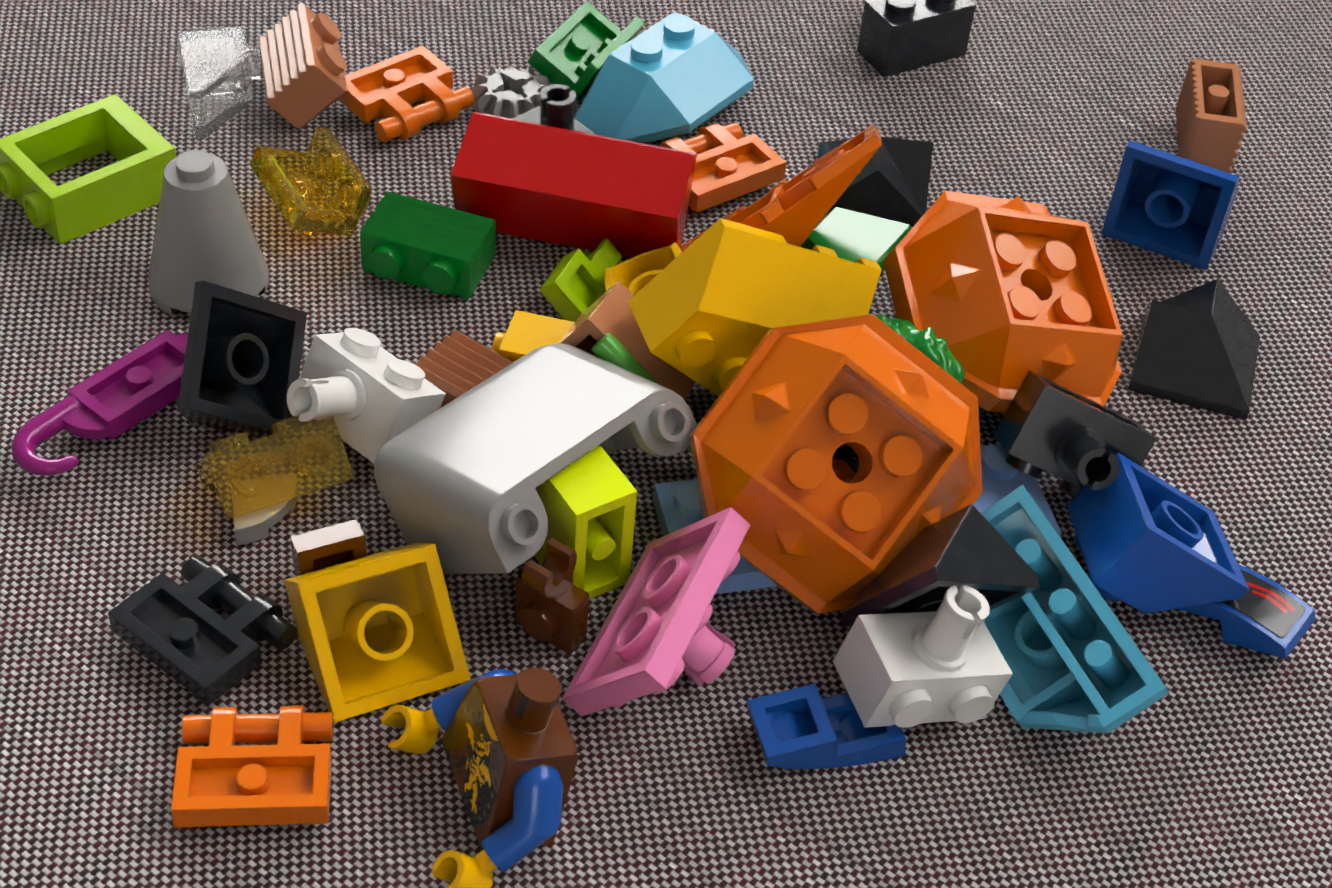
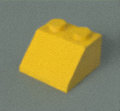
[284,542,471,722]

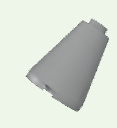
[148,150,269,316]

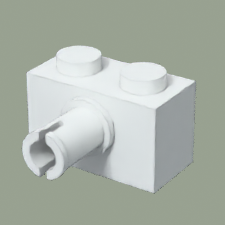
[286,328,446,464]
[833,585,1013,728]

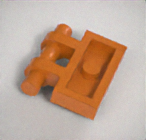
[338,45,475,142]
[659,122,787,213]
[171,705,334,828]

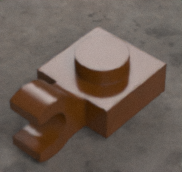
[515,538,589,655]

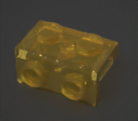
[249,127,372,236]
[196,415,353,519]

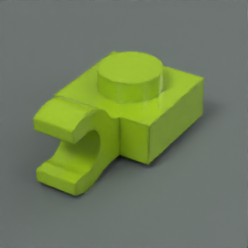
[539,238,622,322]

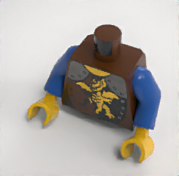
[381,668,578,888]

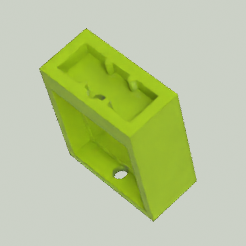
[0,94,176,245]

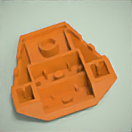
[680,124,882,252]

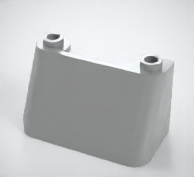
[374,343,697,574]

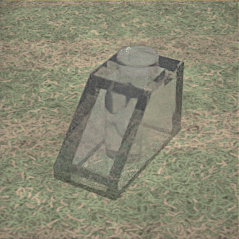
[178,27,261,139]

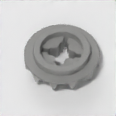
[470,65,549,119]

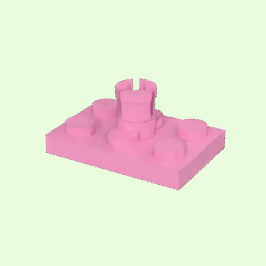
[562,507,750,716]

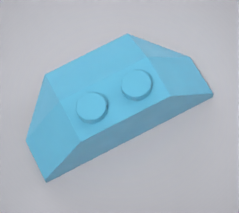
[575,12,754,142]
[981,485,1170,733]

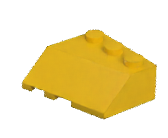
[627,218,882,397]

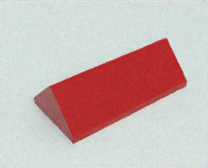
[450,112,697,258]

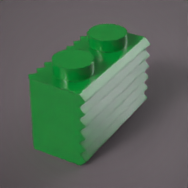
[360,191,496,301]

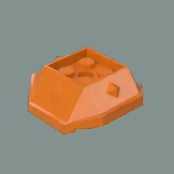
[883,190,1123,413]
[689,314,983,614]

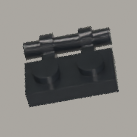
[108,555,298,706]

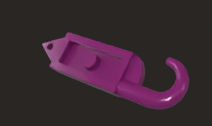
[11,329,188,476]

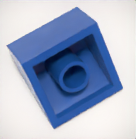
[1101,141,1239,270]
[1067,453,1249,614]

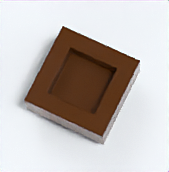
[290,519,367,576]

